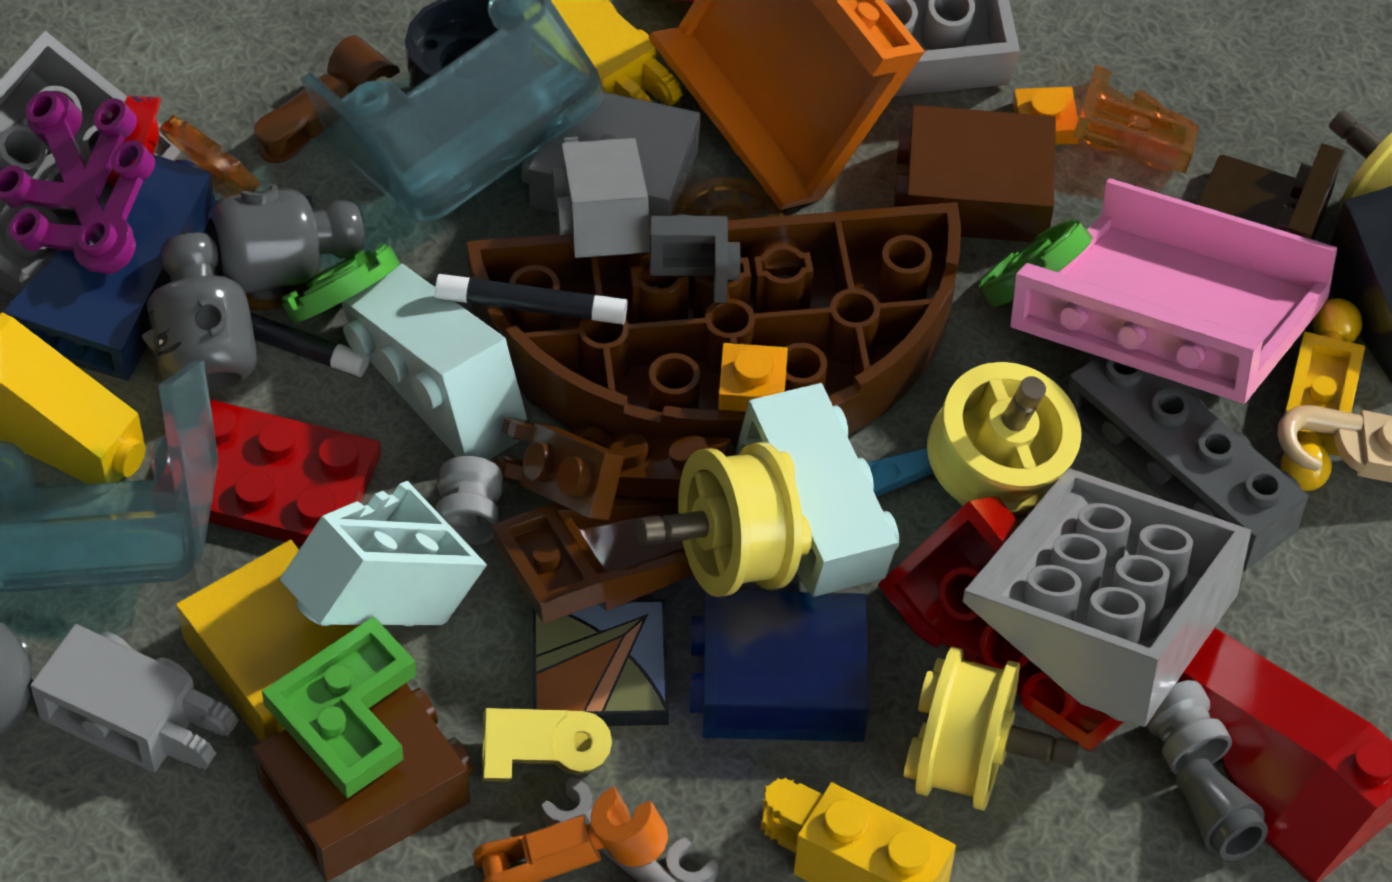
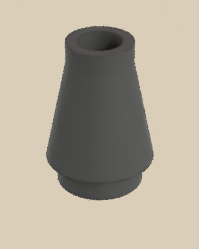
[1175,758,1268,861]

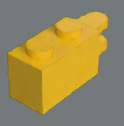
[528,0,683,106]
[761,777,956,882]

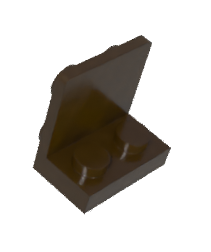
[1198,143,1345,240]

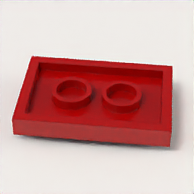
[153,397,381,546]

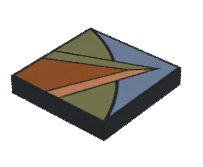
[533,599,669,726]

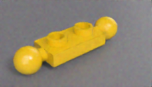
[1278,298,1365,491]

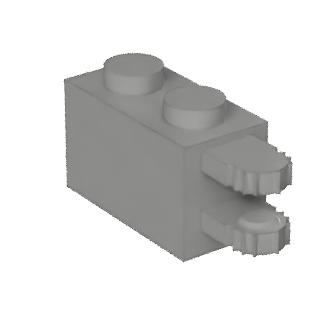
[552,134,650,258]
[30,624,239,773]

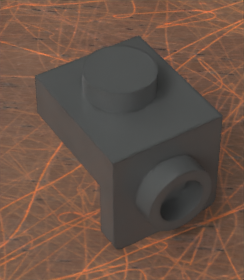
[650,214,740,303]

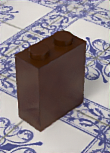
[894,105,1056,242]
[253,683,474,882]

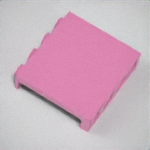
[1010,178,1337,404]

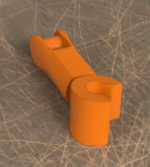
[472,786,668,882]

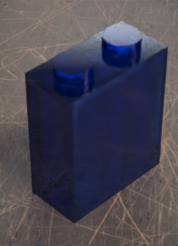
[690,590,869,742]

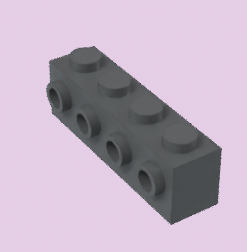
[1066,356,1309,571]

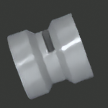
[435,456,503,545]
[1146,680,1232,775]

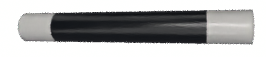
[435,274,627,325]
[250,312,370,377]

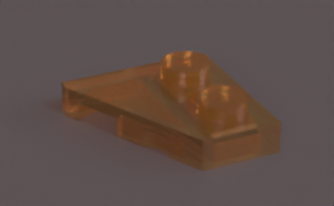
[1073,65,1200,174]

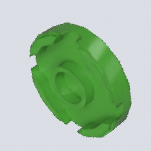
[979,219,1093,307]
[281,242,400,324]

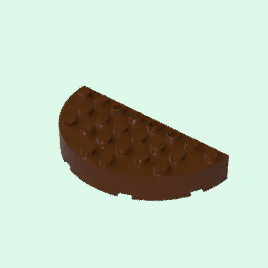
[466,202,961,452]

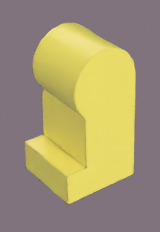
[481,708,612,782]

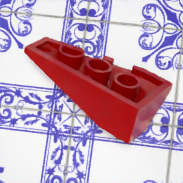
[877,496,1125,751]
[1176,628,1392,882]

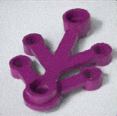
[0,91,155,274]

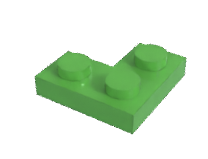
[262,616,417,799]

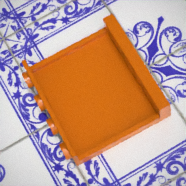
[649,0,925,210]

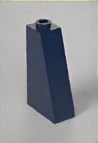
[4,155,216,381]

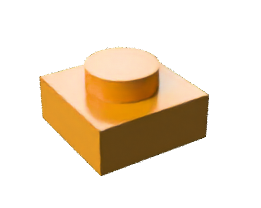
[1012,87,1080,145]
[718,343,788,412]

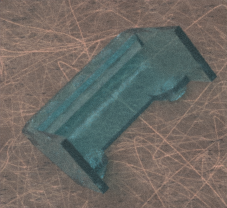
[301,0,605,221]
[0,360,218,593]

